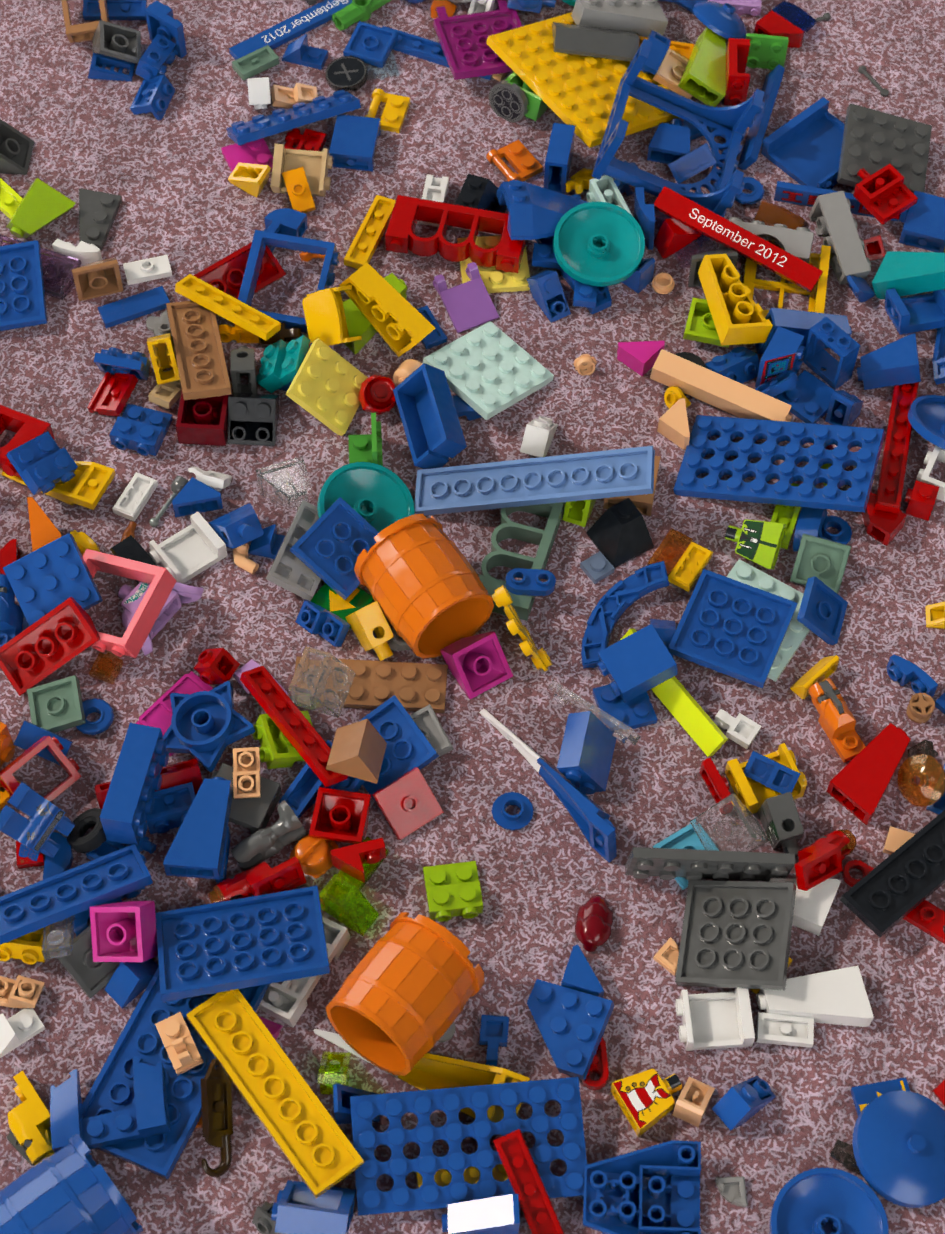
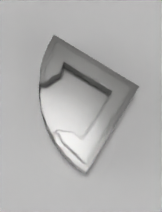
[715,1176,747,1207]

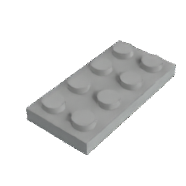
[265,500,321,601]

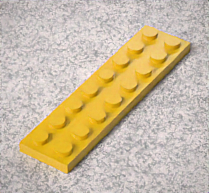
[186,989,364,1198]

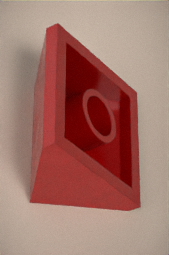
[309,787,371,844]

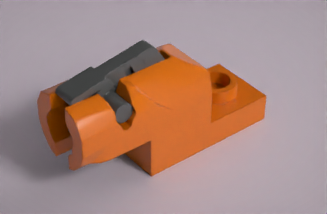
[808,678,866,763]

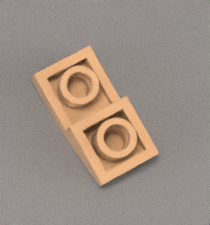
[233,747,261,799]
[0,975,44,1008]

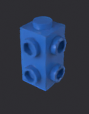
[135,33,176,80]

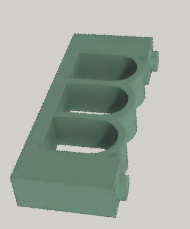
[478,502,566,621]

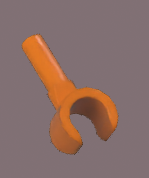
[299,251,325,262]

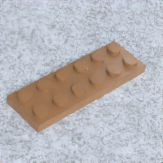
[166,300,231,400]
[291,656,448,713]

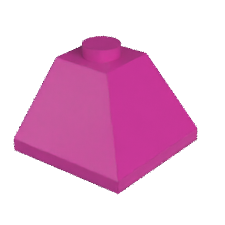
[441,631,513,699]

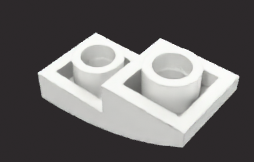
[52,239,102,265]

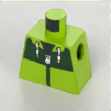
[725,519,787,570]

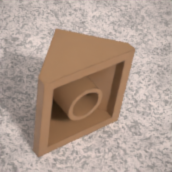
[326,719,387,784]

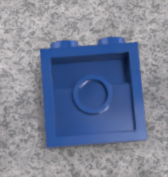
[145,0,187,59]
[94,347,151,380]
[109,403,173,456]
[6,431,78,495]

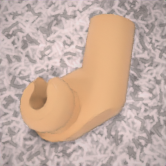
[233,543,259,575]

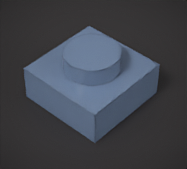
[580,551,615,584]

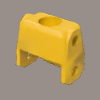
[302,285,362,346]

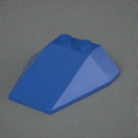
[496,180,588,240]

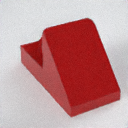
[330,837,386,883]

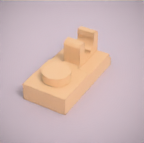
[155,1012,204,1075]

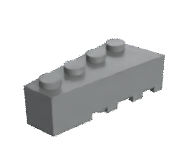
[571,0,668,37]
[809,190,871,285]

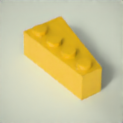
[698,254,773,346]
[340,262,435,357]

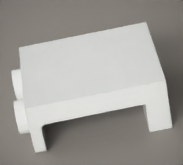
[149,511,228,583]
[675,987,755,1051]

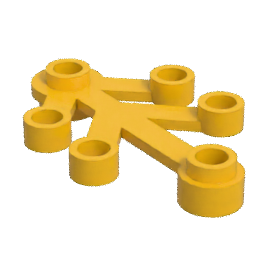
[491,585,553,672]

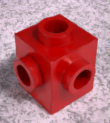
[194,648,240,685]

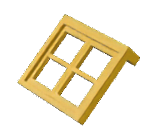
[743,245,831,317]

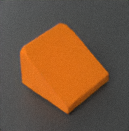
[431,0,457,19]

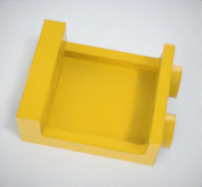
[725,743,807,816]

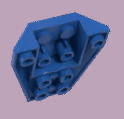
[583,1140,701,1234]

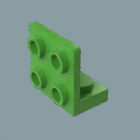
[745,33,789,70]
[348,413,383,466]

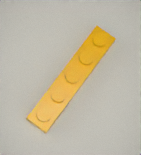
[175,274,281,341]

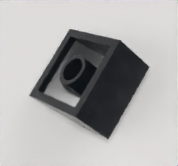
[455,174,507,213]

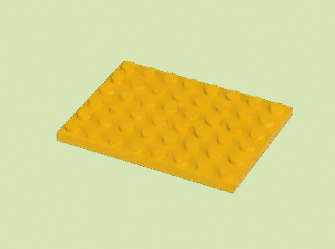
[486,12,679,148]

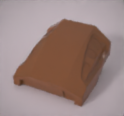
[754,199,805,249]

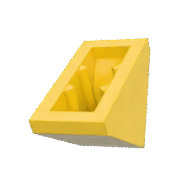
[227,163,271,198]

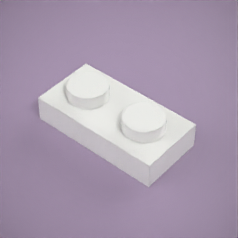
[756,1012,814,1048]

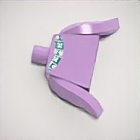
[118,582,204,656]

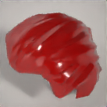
[359,374,396,415]

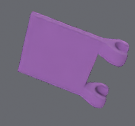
[433,262,499,333]

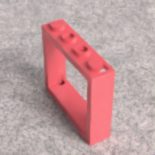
[82,549,177,658]

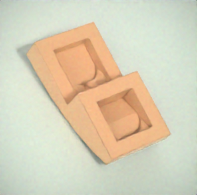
[271,83,318,108]

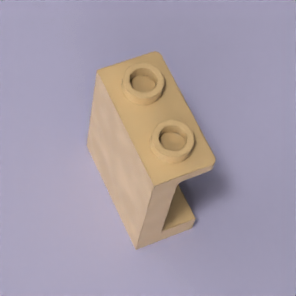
[270,144,333,197]

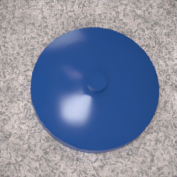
[908,395,945,449]
[852,1091,945,1208]
[770,1168,889,1234]

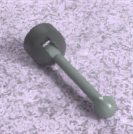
[149,476,189,527]

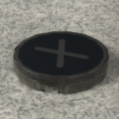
[325,56,368,92]

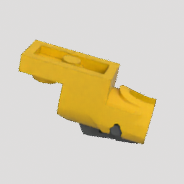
[7,1071,55,1166]

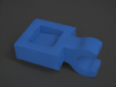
[479,1015,509,1067]

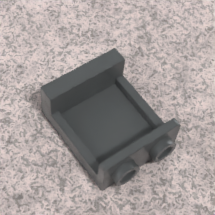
[211,763,282,835]

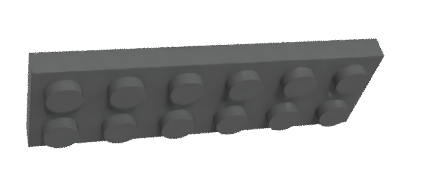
[625,847,795,882]

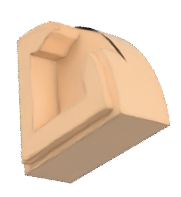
[653,937,679,976]

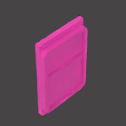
[135,671,213,757]

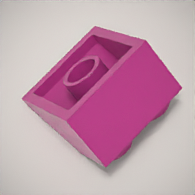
[90,901,158,962]

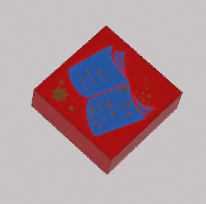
[16,841,45,869]

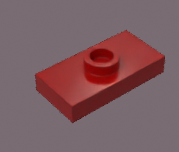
[699,757,734,814]

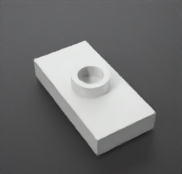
[123,255,172,285]
[112,472,158,522]

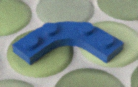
[532,243,598,308]

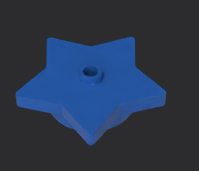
[163,681,255,772]

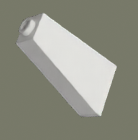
[756,966,874,1027]

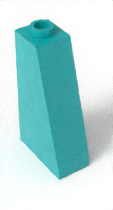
[872,251,945,300]

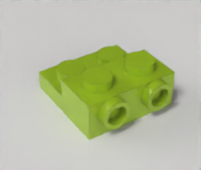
[683,297,729,348]
[252,710,313,769]
[423,861,483,922]

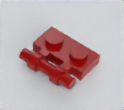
[284,128,327,151]

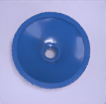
[692,1,748,39]

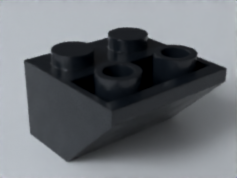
[227,393,279,446]

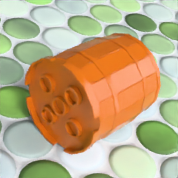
[354,514,494,659]
[326,912,485,1076]

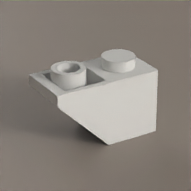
[520,416,558,457]

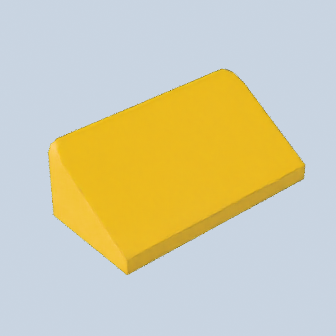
[790,655,840,699]

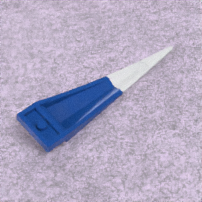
[479,708,617,863]

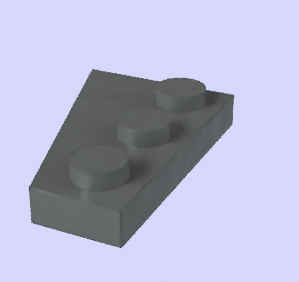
[79,188,122,250]

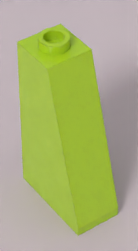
[678,27,726,107]
[343,273,407,355]

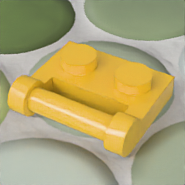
[364,88,410,133]

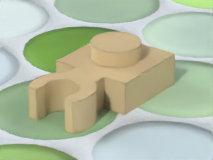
[149,381,182,409]

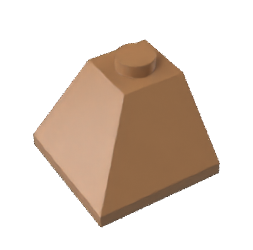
[72,258,124,301]

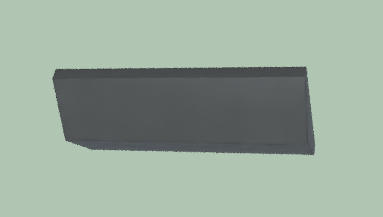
[552,22,639,62]

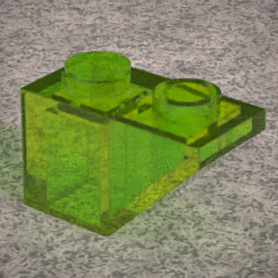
[319,874,379,936]

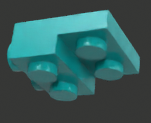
[256,335,310,393]

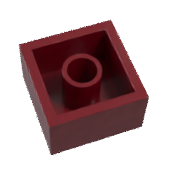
[176,390,229,446]

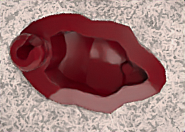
[575,895,613,952]

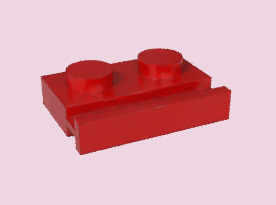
[87,372,138,417]

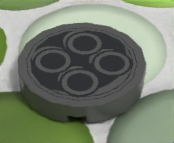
[488,80,528,123]

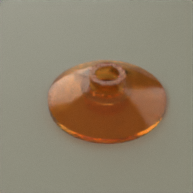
[897,754,945,807]

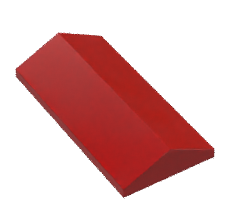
[194,242,286,316]
[0,597,100,696]

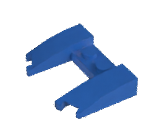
[50,1056,171,1152]

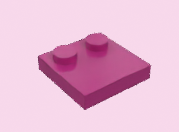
[221,138,273,172]

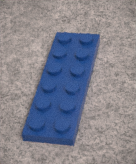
[226,90,361,145]
[0,844,153,945]

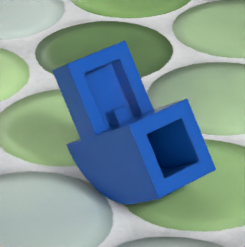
[263,208,308,252]

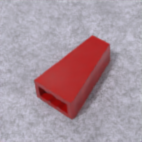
[826,723,911,825]

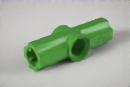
[332,0,391,31]

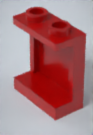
[724,38,750,106]

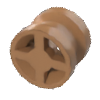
[906,693,935,724]

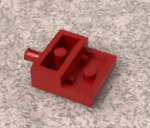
[853,164,918,225]

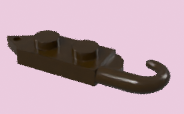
[201,1059,233,1177]

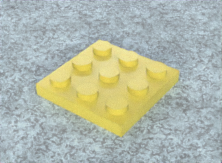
[457,235,530,293]
[285,338,368,436]

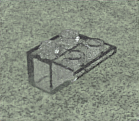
[288,646,356,718]

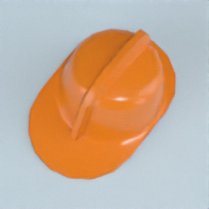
[289,834,339,878]

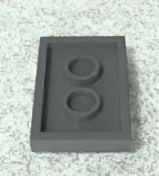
[55,901,121,999]

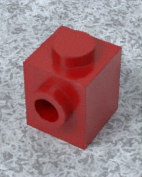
[904,480,939,521]

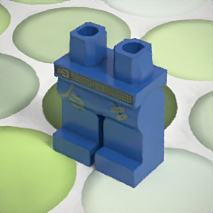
[0,782,75,858]

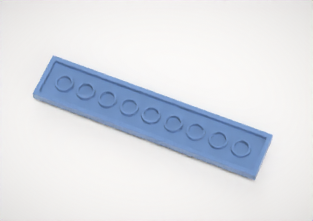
[414,446,655,516]

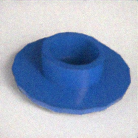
[735,177,764,205]
[821,515,852,545]
[76,698,114,735]
[492,792,534,830]

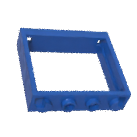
[238,230,340,333]

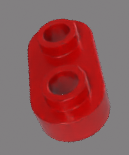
[581,1037,609,1090]

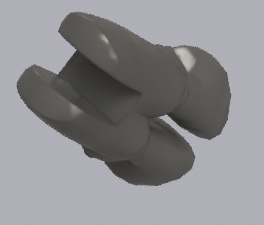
[231,800,308,871]

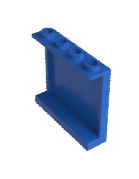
[761,97,845,190]

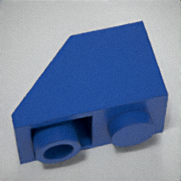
[641,30,671,75]
[527,270,571,323]
[712,1076,776,1131]

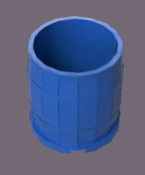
[0,1134,144,1234]

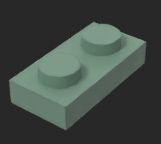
[232,45,280,81]

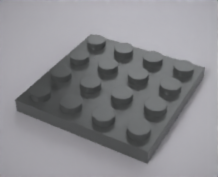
[837,103,932,193]
[675,880,796,990]

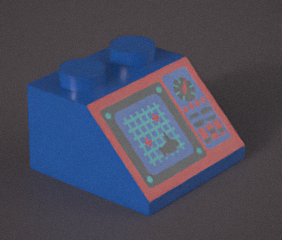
[755,326,806,388]

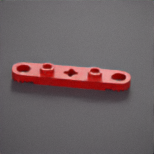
[842,860,945,944]

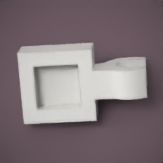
[188,466,232,491]
[714,709,762,749]

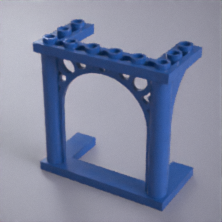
[592,39,765,218]

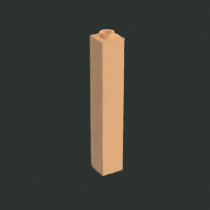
[650,349,792,422]

